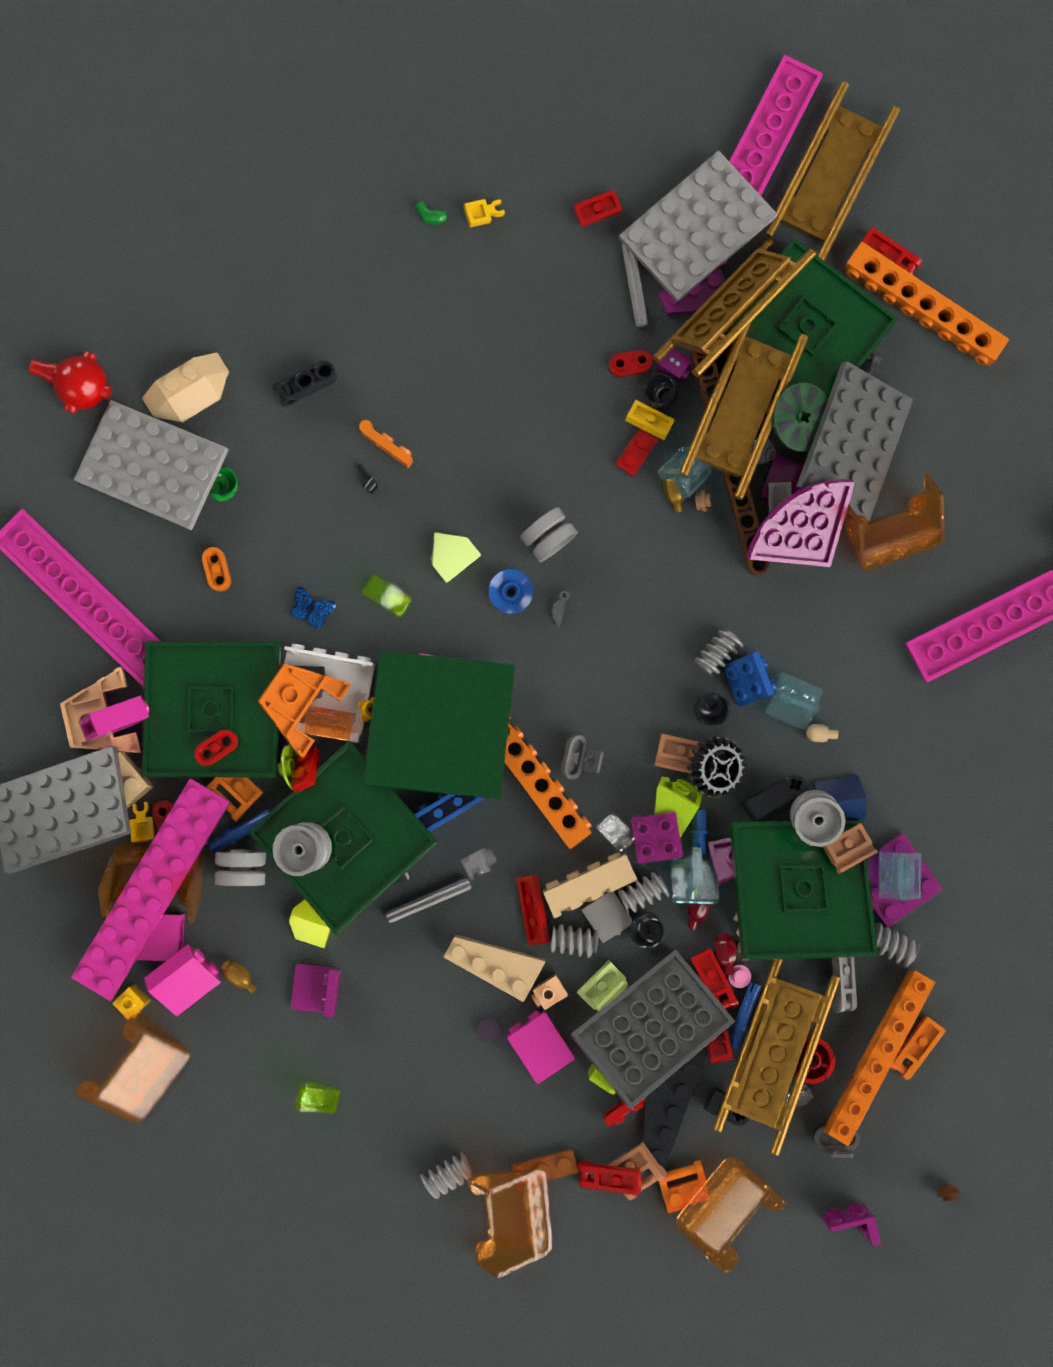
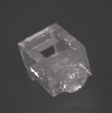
[461,847,497,880]

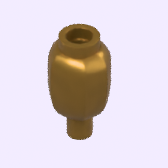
[663,471,686,513]
[220,958,258,994]

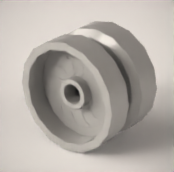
[520,507,578,563]
[790,790,846,847]
[273,822,332,876]
[215,850,266,886]

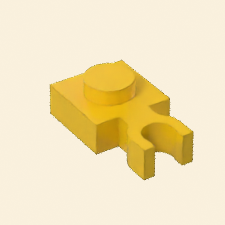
[463,199,505,228]
[130,802,155,843]

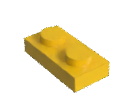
[625,400,675,440]

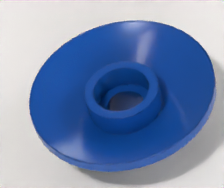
[489,569,533,614]

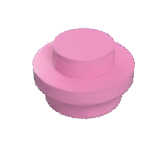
[728,965,751,988]

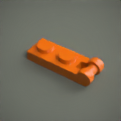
[359,420,413,468]
[890,1015,946,1081]

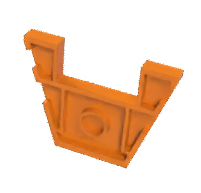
[258,664,352,758]

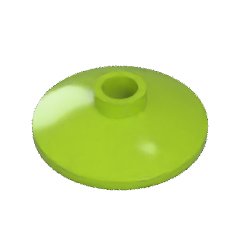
[278,745,297,790]

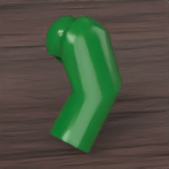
[415,201,447,225]

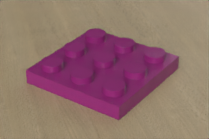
[867,833,943,927]

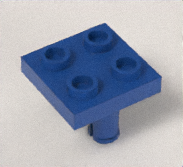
[723,652,776,707]

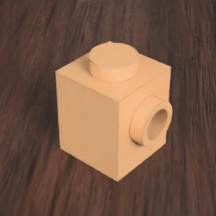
[531,973,568,1010]

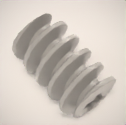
[694,628,743,676]
[618,872,670,914]
[875,923,920,968]
[551,924,599,958]
[420,1152,472,1199]

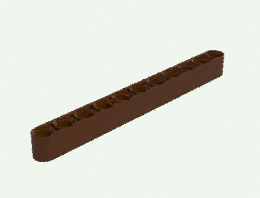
[690,350,769,576]

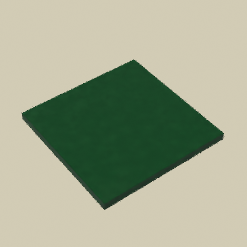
[725,238,898,398]
[142,641,281,778]
[363,651,515,800]
[249,741,439,935]
[729,820,878,960]

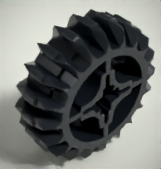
[686,736,747,798]

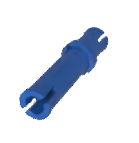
[207,809,270,854]
[729,982,763,1051]

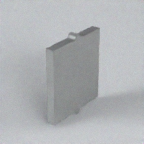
[581,891,633,943]

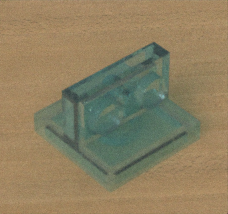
[657,447,712,498]
[764,672,823,731]
[671,847,719,904]
[879,852,921,900]

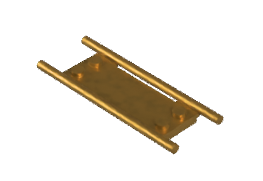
[765,81,900,261]
[652,238,816,377]
[679,311,808,500]
[713,959,840,1156]

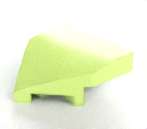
[431,532,481,583]
[577,960,628,1012]

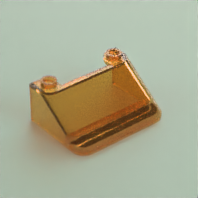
[74,1012,189,1123]
[676,1157,789,1274]
[468,1168,552,1278]

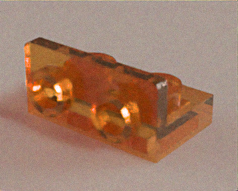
[305,706,356,741]

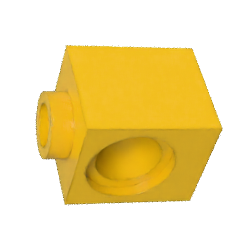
[112,984,151,1020]

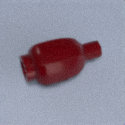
[687,888,712,930]
[714,933,737,976]

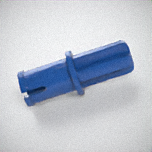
[690,809,708,854]

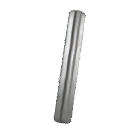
[622,243,648,327]
[386,878,471,923]

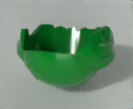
[209,466,238,502]

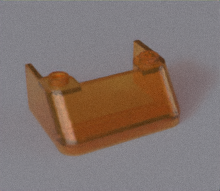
[845,473,945,571]
[98,844,204,923]

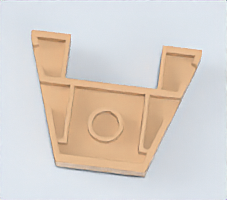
[60,667,143,753]

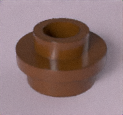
[937,1185,961,1201]

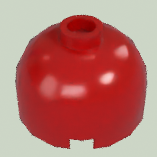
[794,1037,835,1084]

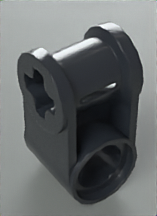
[704,1087,749,1126]

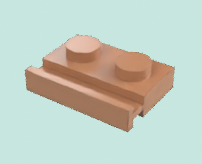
[654,733,702,773]
[822,823,878,874]

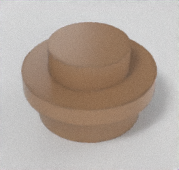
[695,489,711,512]

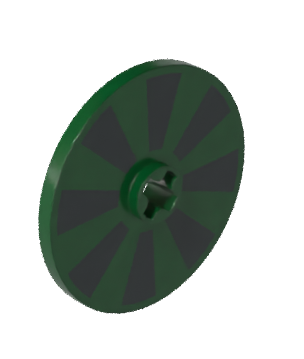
[772,383,828,452]

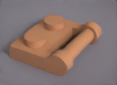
[608,1142,667,1200]

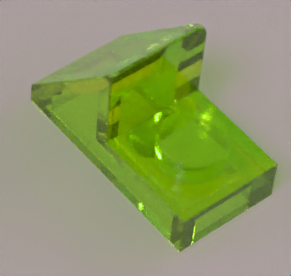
[362,574,412,617]
[295,1082,341,1113]

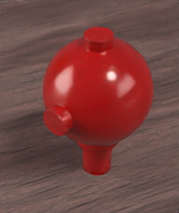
[29,351,112,414]

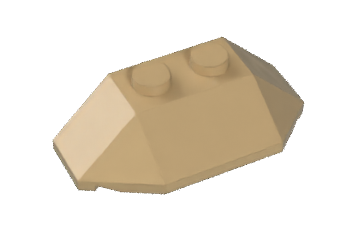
[142,352,229,422]

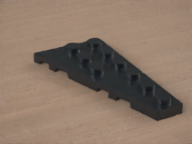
[643,1047,707,1169]

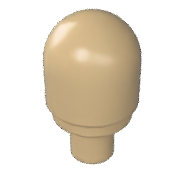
[806,724,838,743]

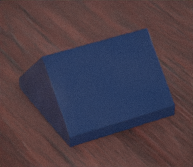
[813,775,867,820]

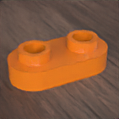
[202,547,232,592]

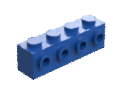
[415,793,484,832]

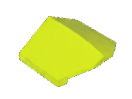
[289,899,331,948]

